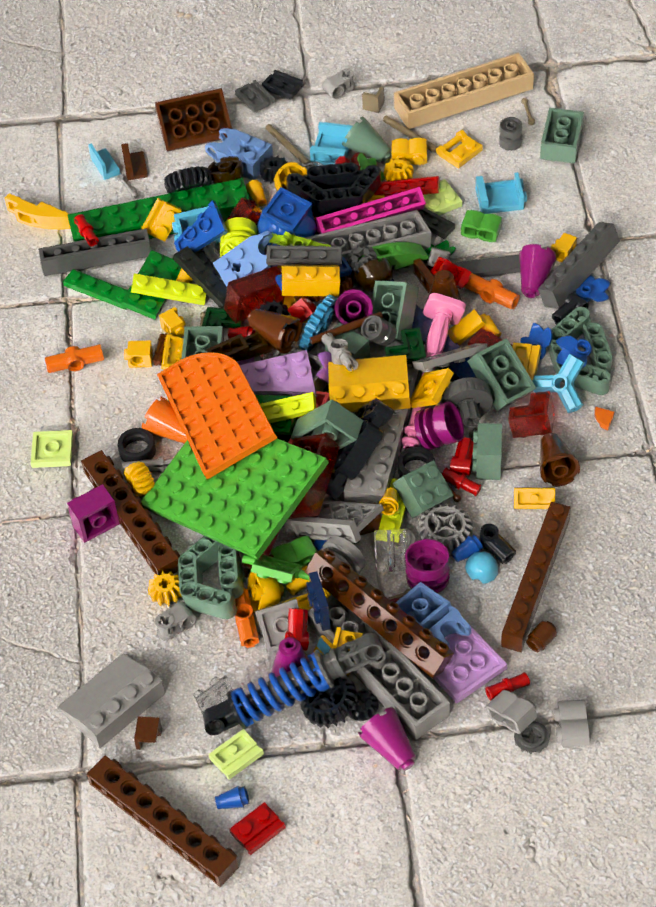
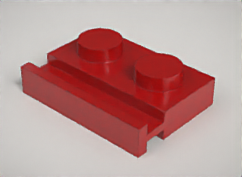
[229,802,286,855]

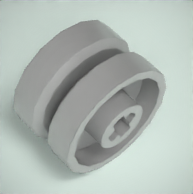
[319,536,366,587]

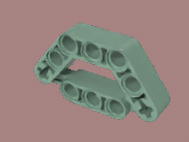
[547,307,612,395]
[178,536,244,620]

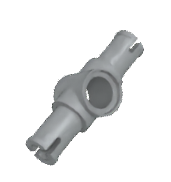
[321,333,359,371]

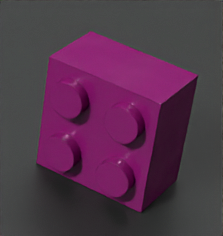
[67,484,120,543]

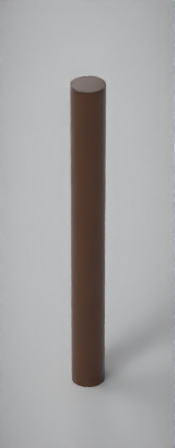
[309,312,383,344]

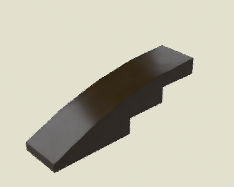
[206,332,276,362]

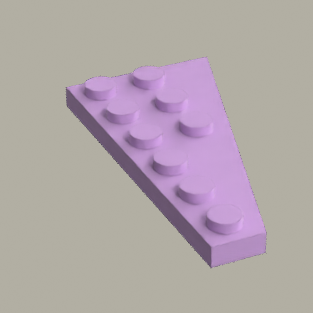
[239,350,317,397]

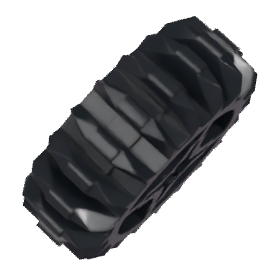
[164,166,212,194]
[300,676,359,729]

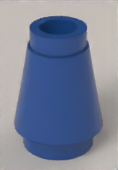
[451,535,483,562]
[215,785,249,810]

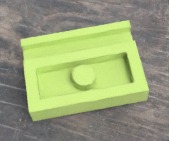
[209,729,264,780]

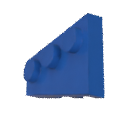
[174,200,228,253]

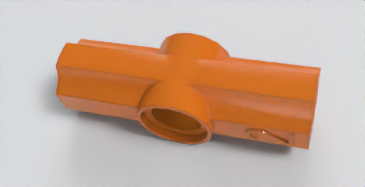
[464,273,520,310]
[45,344,104,373]
[235,588,259,648]

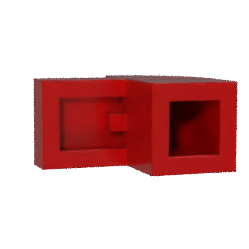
[430,257,472,289]

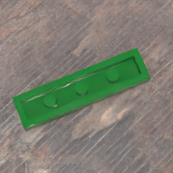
[63,269,128,310]

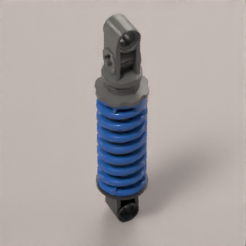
[203,633,383,736]

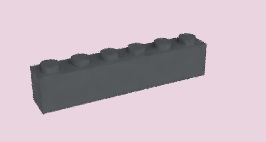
[538,222,620,309]
[38,229,151,276]

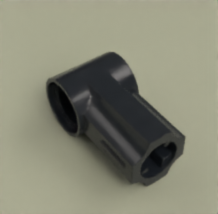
[552,293,589,325]
[479,524,516,564]

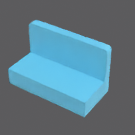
[88,143,120,180]

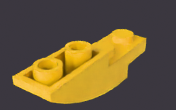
[5,193,70,229]

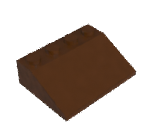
[155,88,232,152]

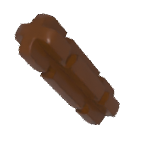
[152,333,167,366]

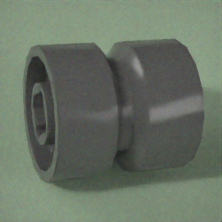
[499,117,523,151]
[361,315,397,346]

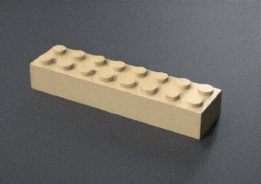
[394,53,534,129]

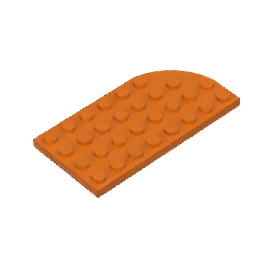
[157,352,277,480]

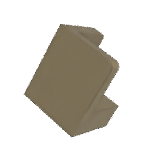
[362,87,384,113]

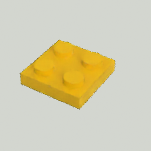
[410,368,454,408]

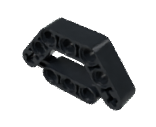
[286,163,381,214]
[318,398,394,499]

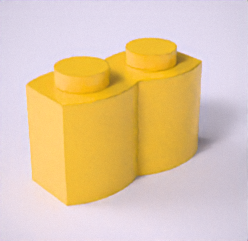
[392,138,427,165]

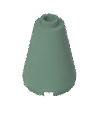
[342,116,391,163]

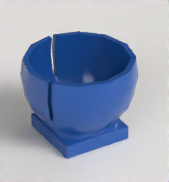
[257,187,317,248]

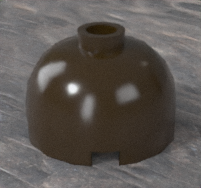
[208,156,244,184]
[354,258,393,292]

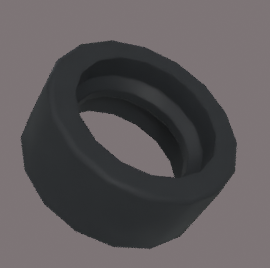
[117,428,156,462]
[397,447,435,478]

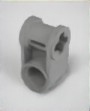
[322,69,355,99]
[155,602,197,640]

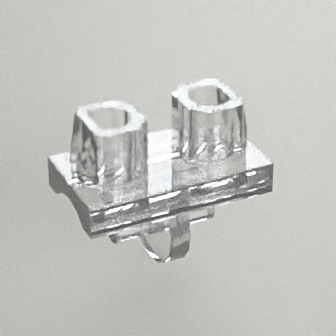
[193,675,233,714]

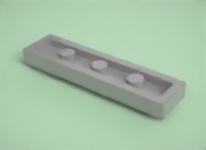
[412,343,487,373]

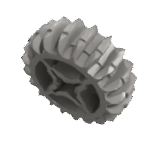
[418,503,473,554]

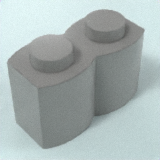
[485,690,538,734]
[554,700,590,747]

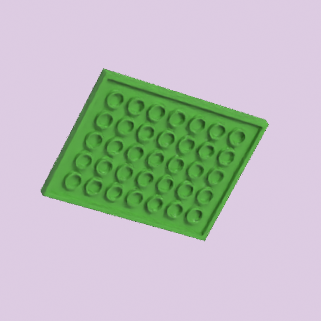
[141,439,329,559]

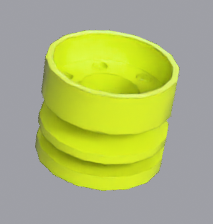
[220,217,258,257]

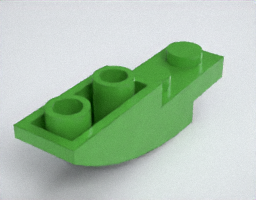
[358,242,429,270]

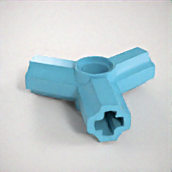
[532,354,585,413]

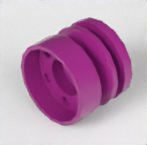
[414,402,464,450]
[405,539,450,593]

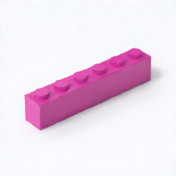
[315,187,426,234]

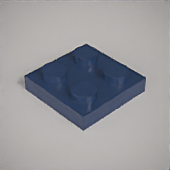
[306,571,330,631]

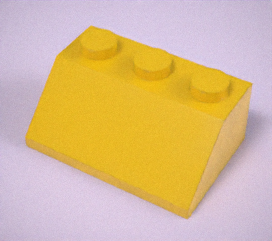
[282,265,340,296]

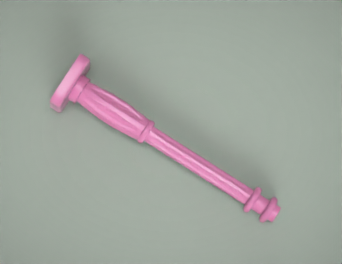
[401,293,466,450]

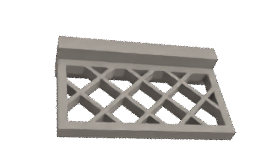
[290,501,384,543]

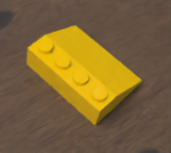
[328,355,411,412]

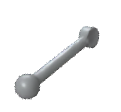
[117,174,138,198]

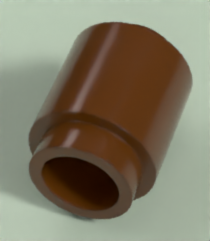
[526,621,557,652]

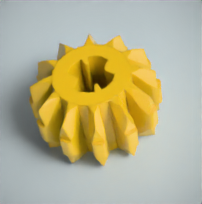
[384,158,414,181]
[124,461,154,496]
[148,571,182,606]

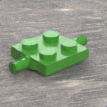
[242,554,309,584]

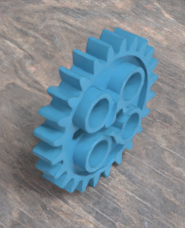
[299,294,337,352]

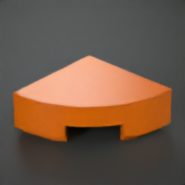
[594,407,615,430]

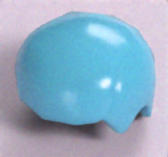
[465,552,499,584]

